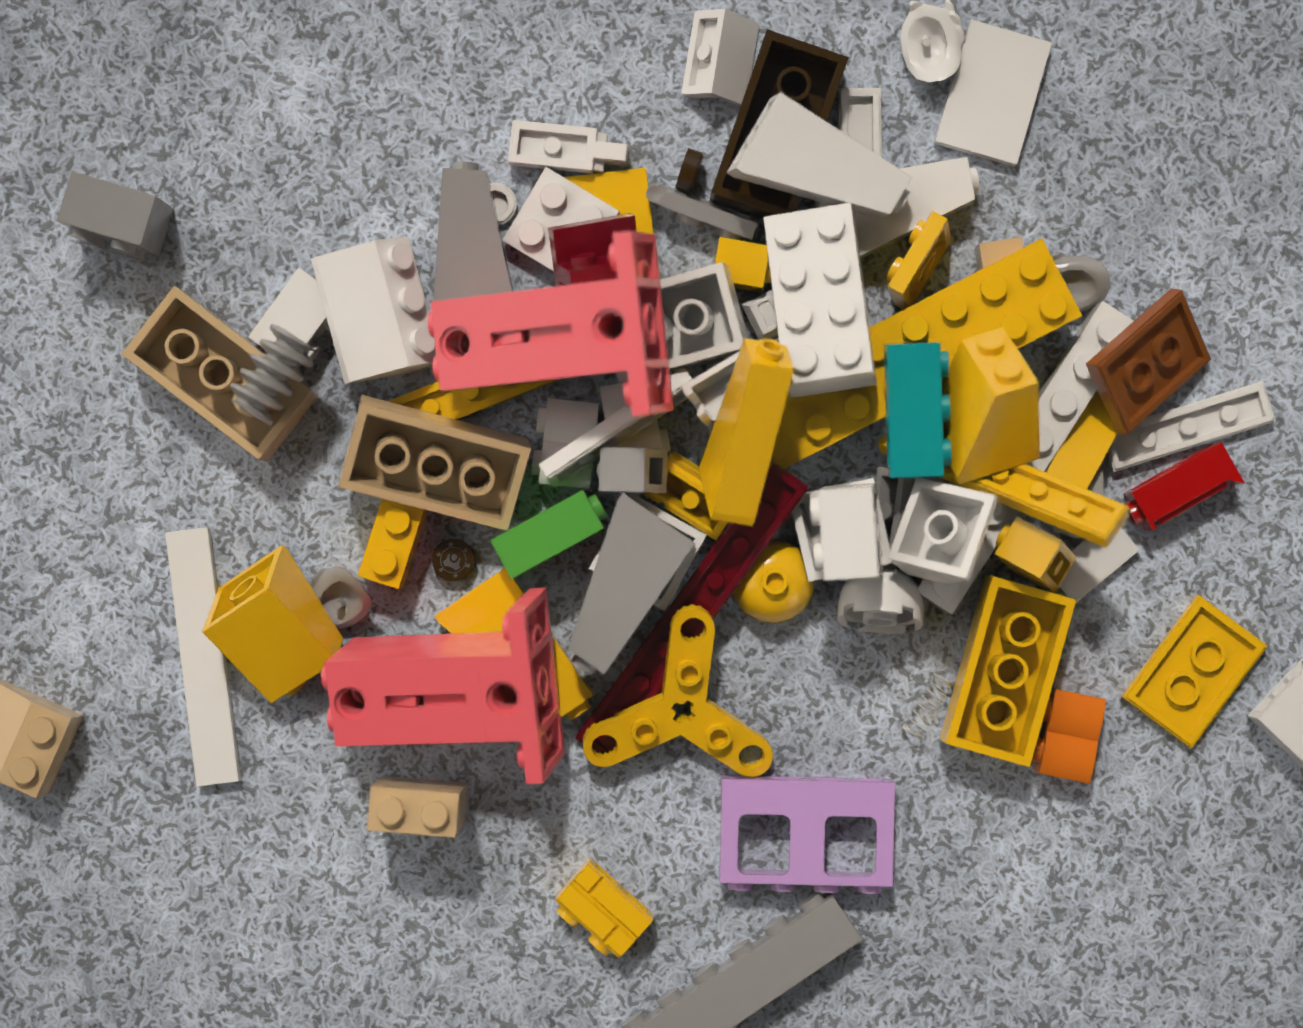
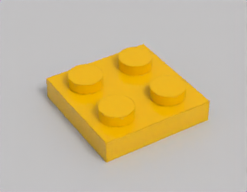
[886,211,952,310]

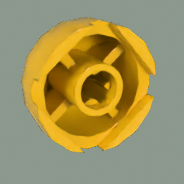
[732,539,815,623]

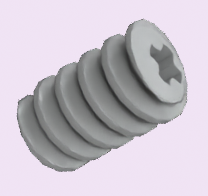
[229,324,318,425]

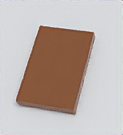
[1086,288,1211,435]

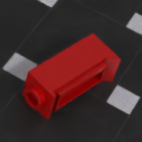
[1123,442,1245,530]

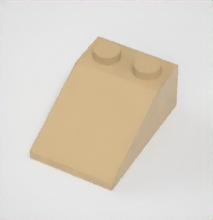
[0,679,84,798]

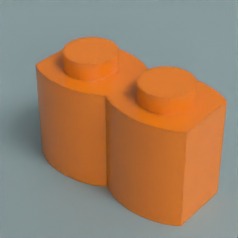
[1031,688,1106,784]

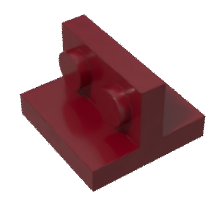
[548,213,637,286]

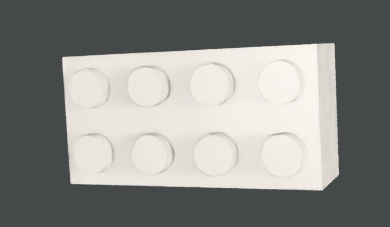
[764,203,877,398]

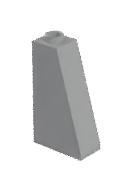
[433,162,514,301]
[568,493,695,675]

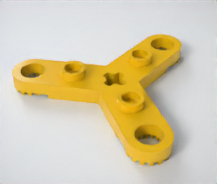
[582,604,773,777]

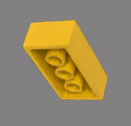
[939,576,1076,767]

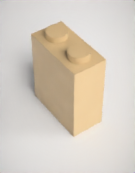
[367,776,468,838]

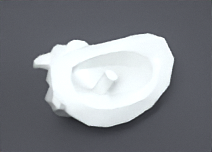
[900,0,966,83]

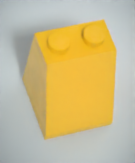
[942,327,1040,485]
[202,545,343,703]

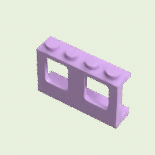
[719,775,895,894]

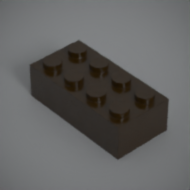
[709,29,849,219]

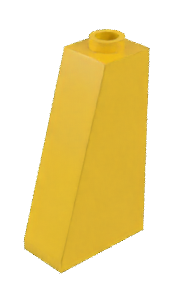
[699,338,794,526]
[435,568,594,721]

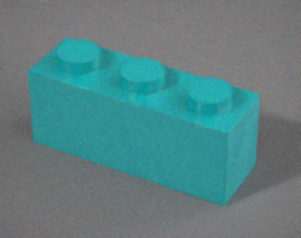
[884,342,952,478]

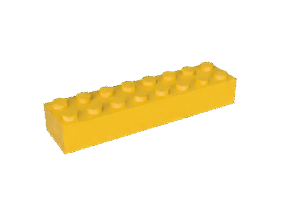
[768,238,1082,469]

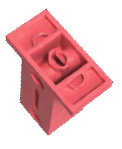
[427,231,674,416]
[321,588,565,784]

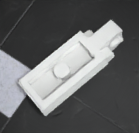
[508,120,629,174]

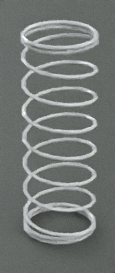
[902,673,953,739]

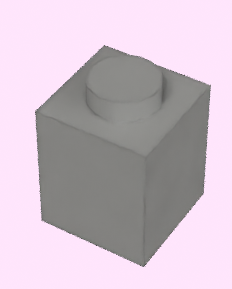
[597,447,668,493]

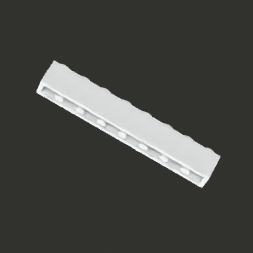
[916,301,1134,615]

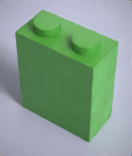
[490,490,609,579]

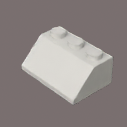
[311,237,436,384]

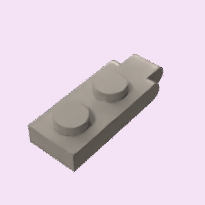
[646,183,759,241]

